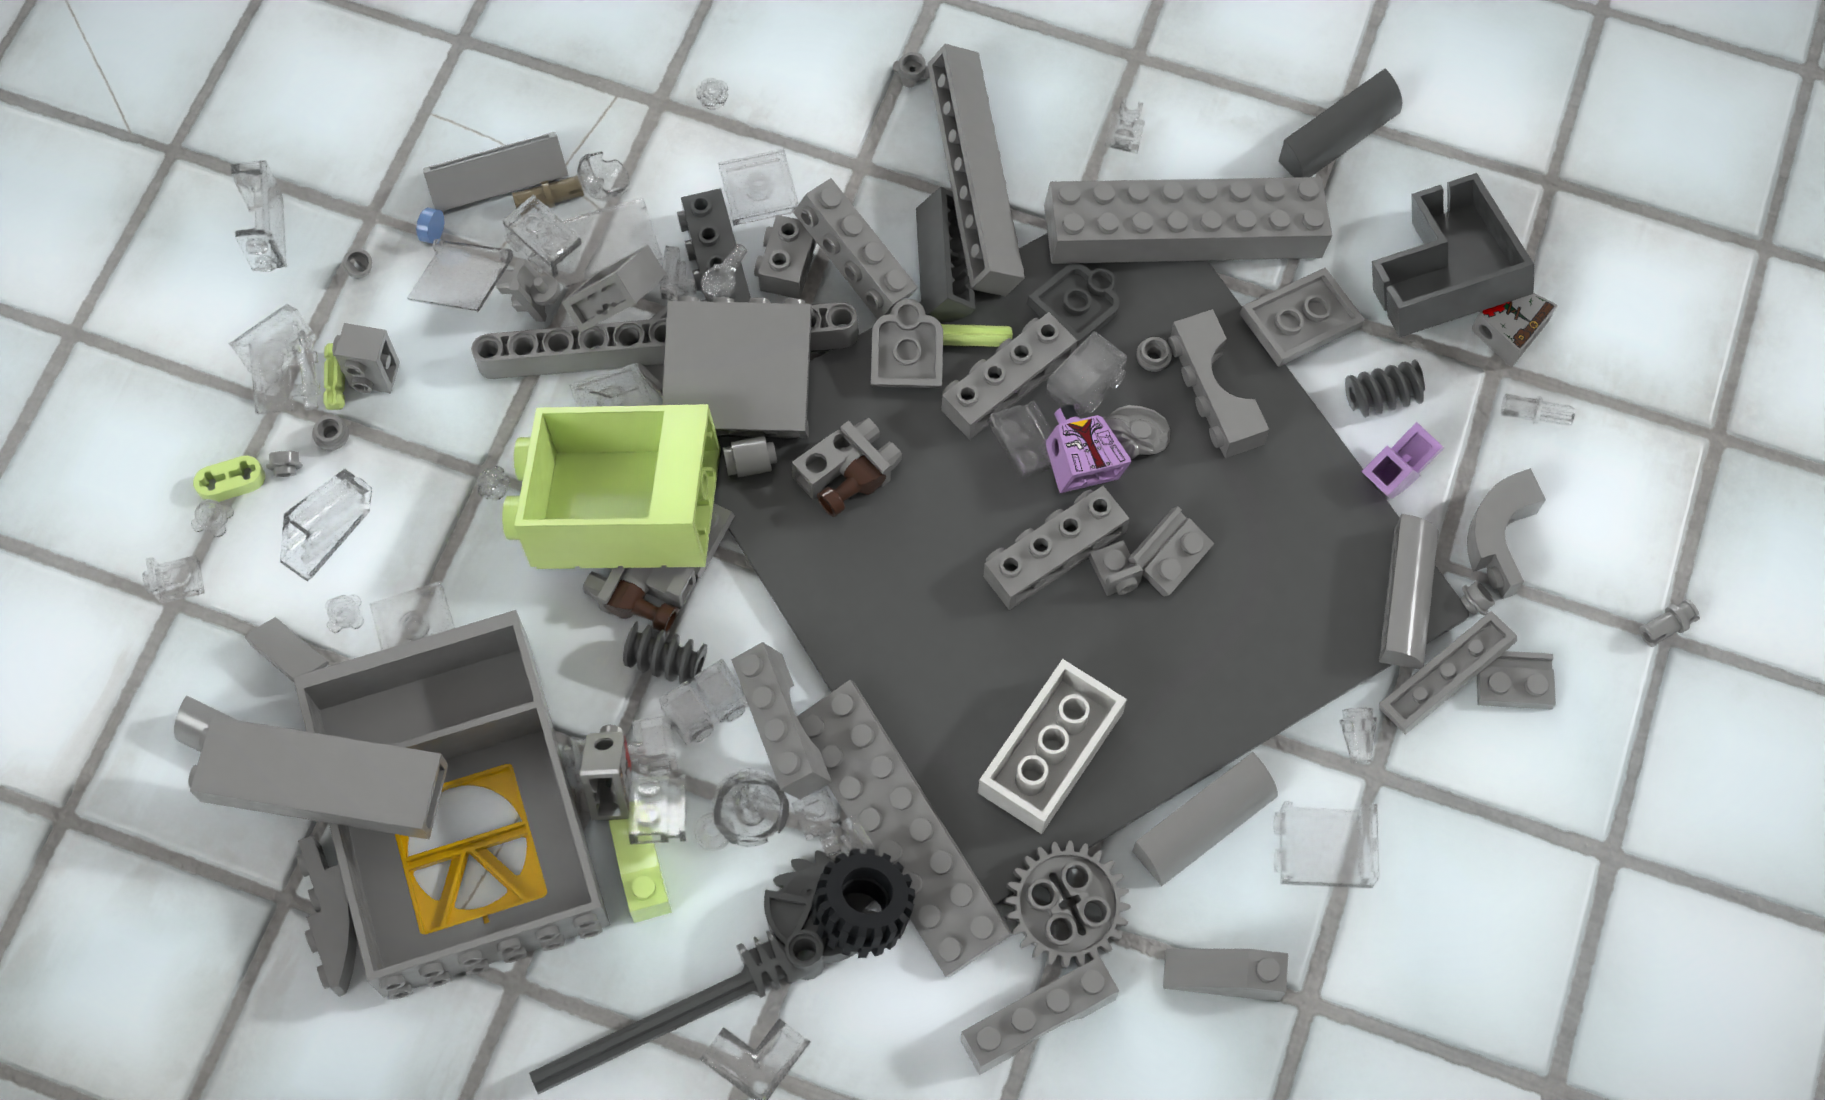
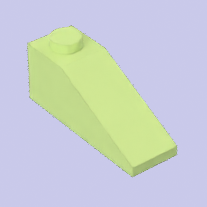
[609,803,672,923]

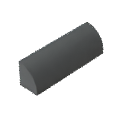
[1278,68,1402,178]
[916,187,976,323]

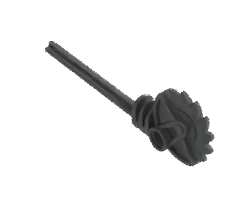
[529,850,877,1095]

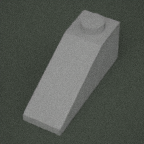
[1163,949,1288,1002]

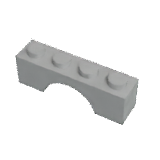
[1168,309,1269,458]
[731,642,832,800]
[960,956,1119,1075]

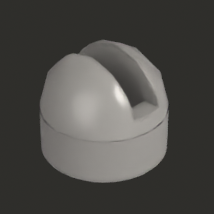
[344,249,372,278]

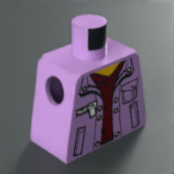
[1046,404,1132,493]

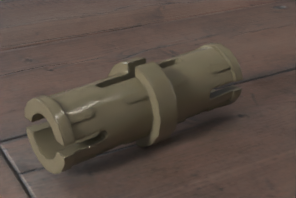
[512,175,584,214]

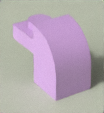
[1361,422,1444,498]

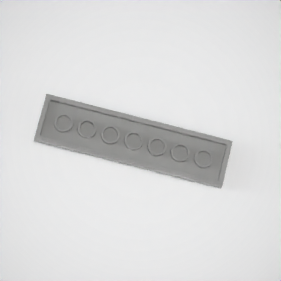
[797,680,1013,978]

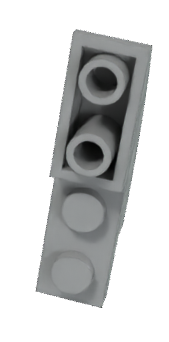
[296,835,357,997]

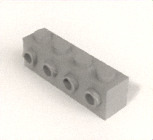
[793,178,918,319]
[941,312,1077,440]
[983,486,1130,610]

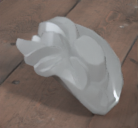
[1103,405,1171,459]

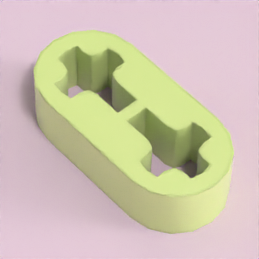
[193,455,265,503]

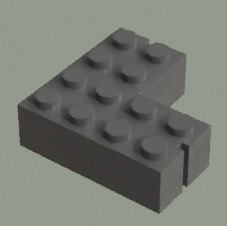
[1372,173,1534,337]

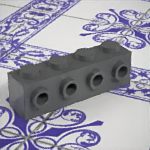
[677,188,751,302]

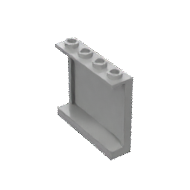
[662,296,814,438]

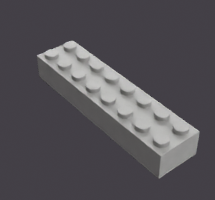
[1044,177,1332,264]

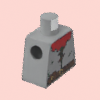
[1472,293,1558,367]
[580,725,632,821]

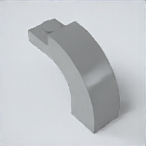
[1467,468,1546,599]

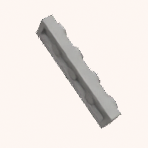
[1379,611,1517,735]

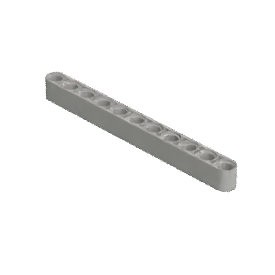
[471,303,859,379]

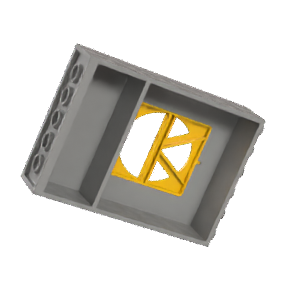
[293,610,610,999]

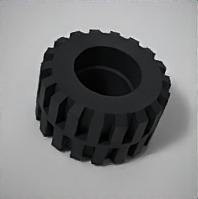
[811,848,915,958]

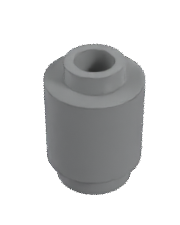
[723,436,777,478]

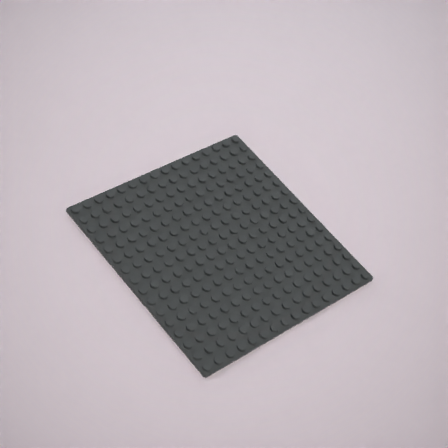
[714,233,1469,905]

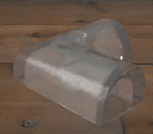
[699,1018,811,1100]

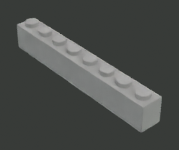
[927,44,1025,296]

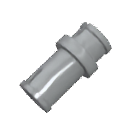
[1639,600,1700,647]

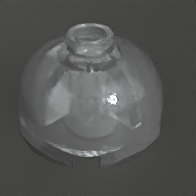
[712,768,789,847]

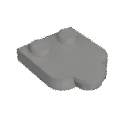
[871,299,943,388]

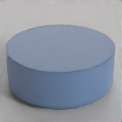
[416,207,444,244]

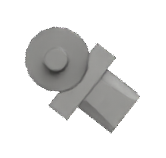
[496,259,561,321]

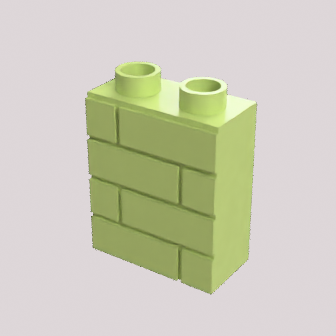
[502,404,721,569]

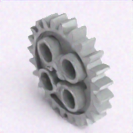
[1004,841,1131,968]

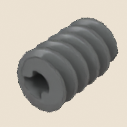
[1345,359,1425,418]
[623,621,708,687]

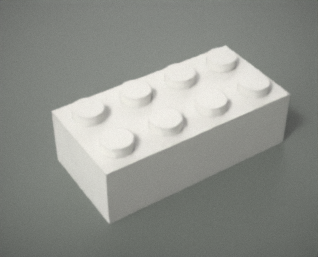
[978,659,1127,834]

